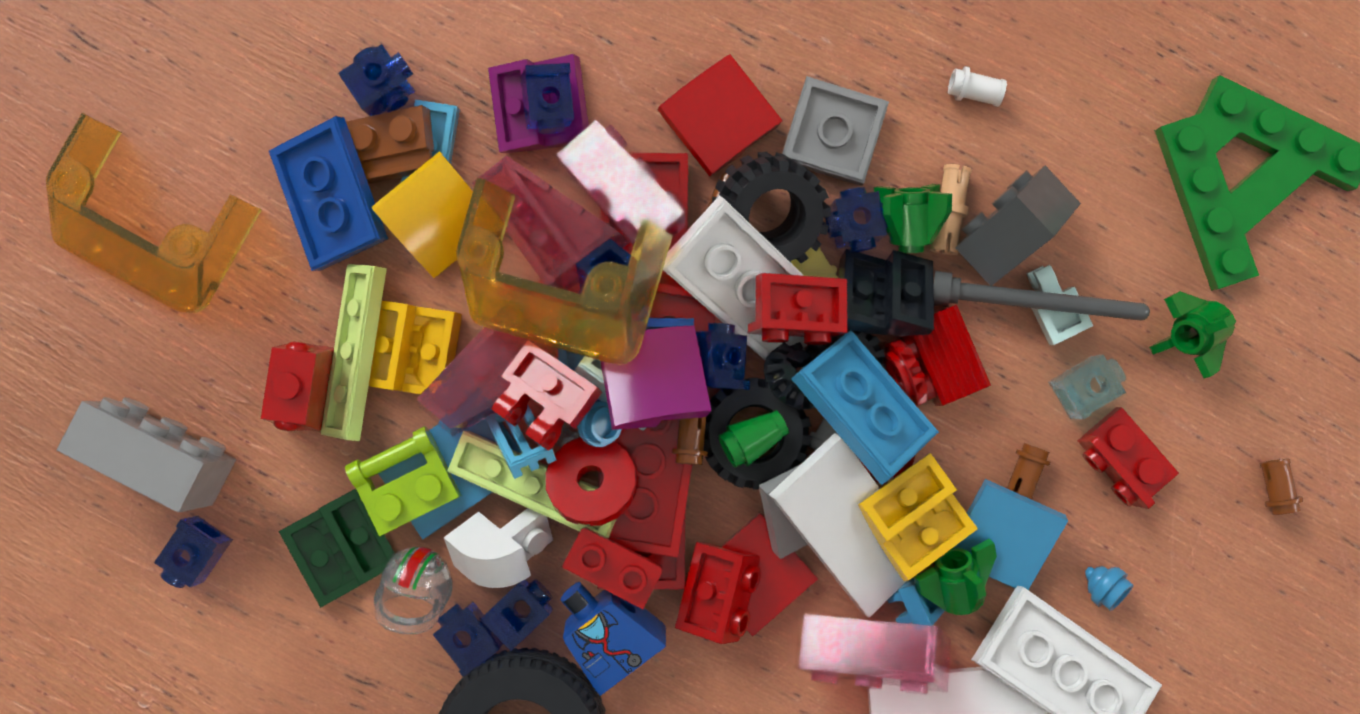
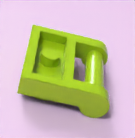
[345,426,462,537]

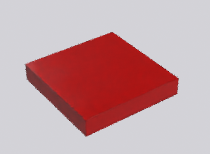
[720,512,818,637]

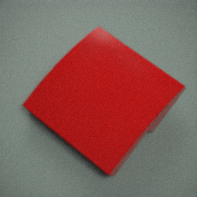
[657,54,783,177]

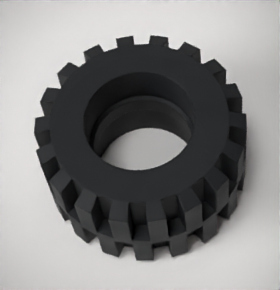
[711,152,831,263]
[703,378,812,490]

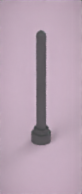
[933,271,1150,321]

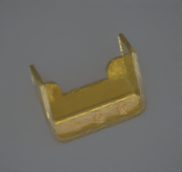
[46,113,262,314]
[456,178,673,365]

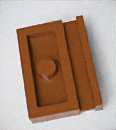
[346,105,434,184]

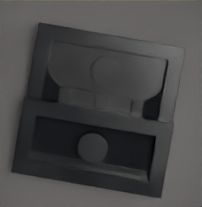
[839,249,934,336]

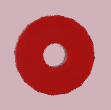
[546,437,637,526]

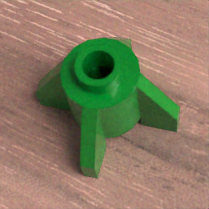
[874,184,952,253]
[1149,291,1236,379]
[914,539,997,615]

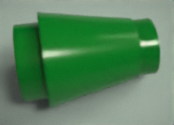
[718,410,789,468]

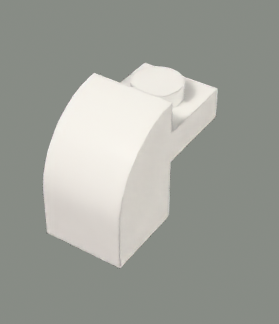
[444,508,553,588]

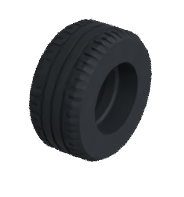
[439,647,606,714]

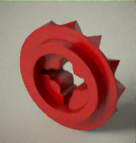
[883,339,928,407]

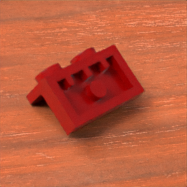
[747,273,847,345]
[1077,407,1179,509]
[562,527,663,609]
[675,542,761,644]

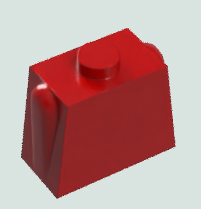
[260,341,334,432]

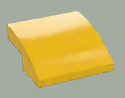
[371,151,500,278]
[369,301,462,398]
[858,453,978,581]

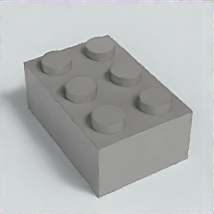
[56,397,236,513]

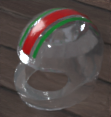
[374,547,453,634]

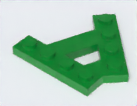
[1154,75,1360,291]

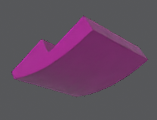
[488,54,591,153]
[598,325,712,430]

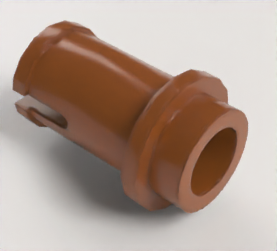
[672,415,708,465]
[1006,443,1051,500]
[1259,458,1303,515]

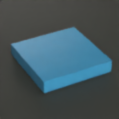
[953,479,1068,590]

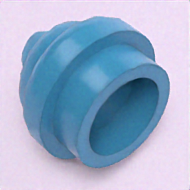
[577,401,622,447]
[1085,566,1134,611]

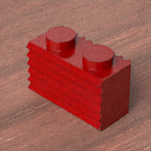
[900,304,991,406]

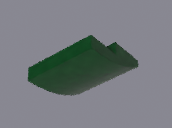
[278,488,400,608]

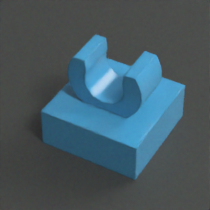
[887,572,944,631]

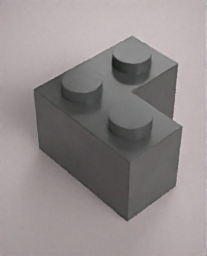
[955,165,1081,286]

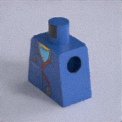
[560,582,666,696]

